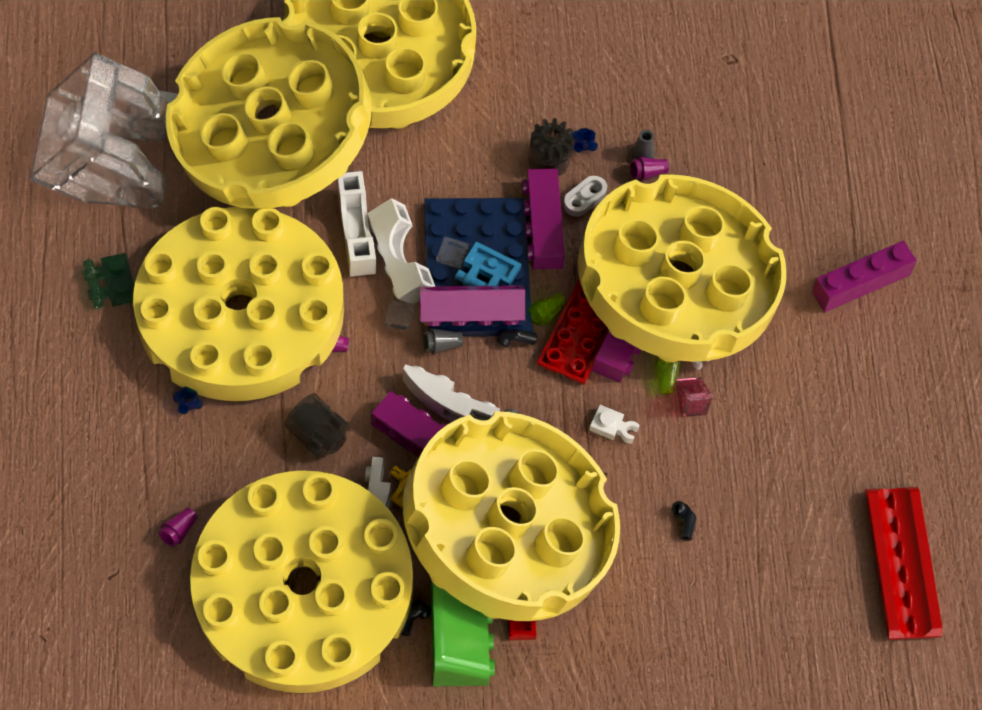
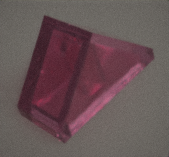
[675,377,712,417]

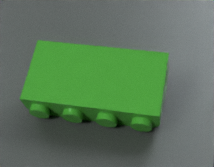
[430,580,495,687]

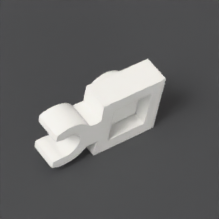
[589,405,640,444]

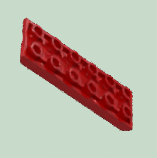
[537,278,609,385]
[865,487,943,640]

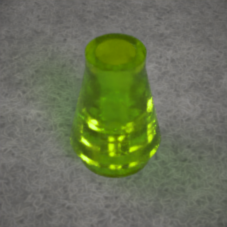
[528,293,566,326]
[655,357,681,395]

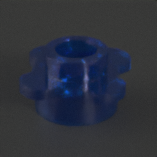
[571,128,598,153]
[173,387,203,415]

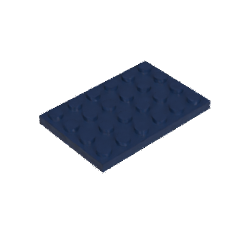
[424,198,532,337]

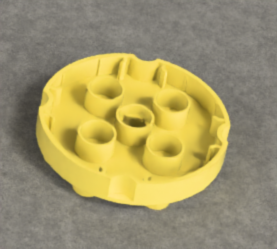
[282,0,476,129]
[166,17,371,209]
[578,175,786,362]
[133,207,344,401]
[403,411,620,621]
[190,471,413,693]

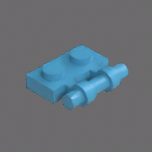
[455,242,521,286]

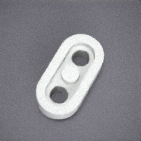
[564,176,607,217]

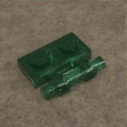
[82,253,134,309]

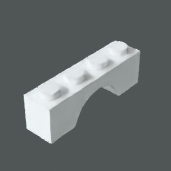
[337,171,376,277]
[367,198,435,305]

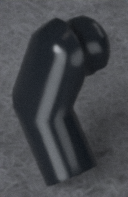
[497,329,537,347]
[671,501,697,541]
[400,601,431,636]

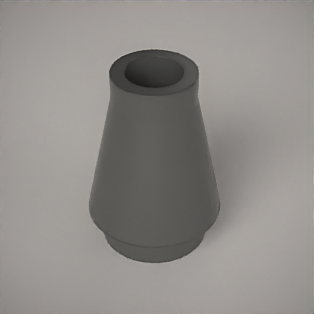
[631,130,656,159]
[423,328,463,354]

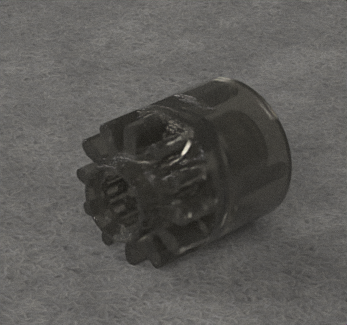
[528,118,574,176]
[285,393,350,458]

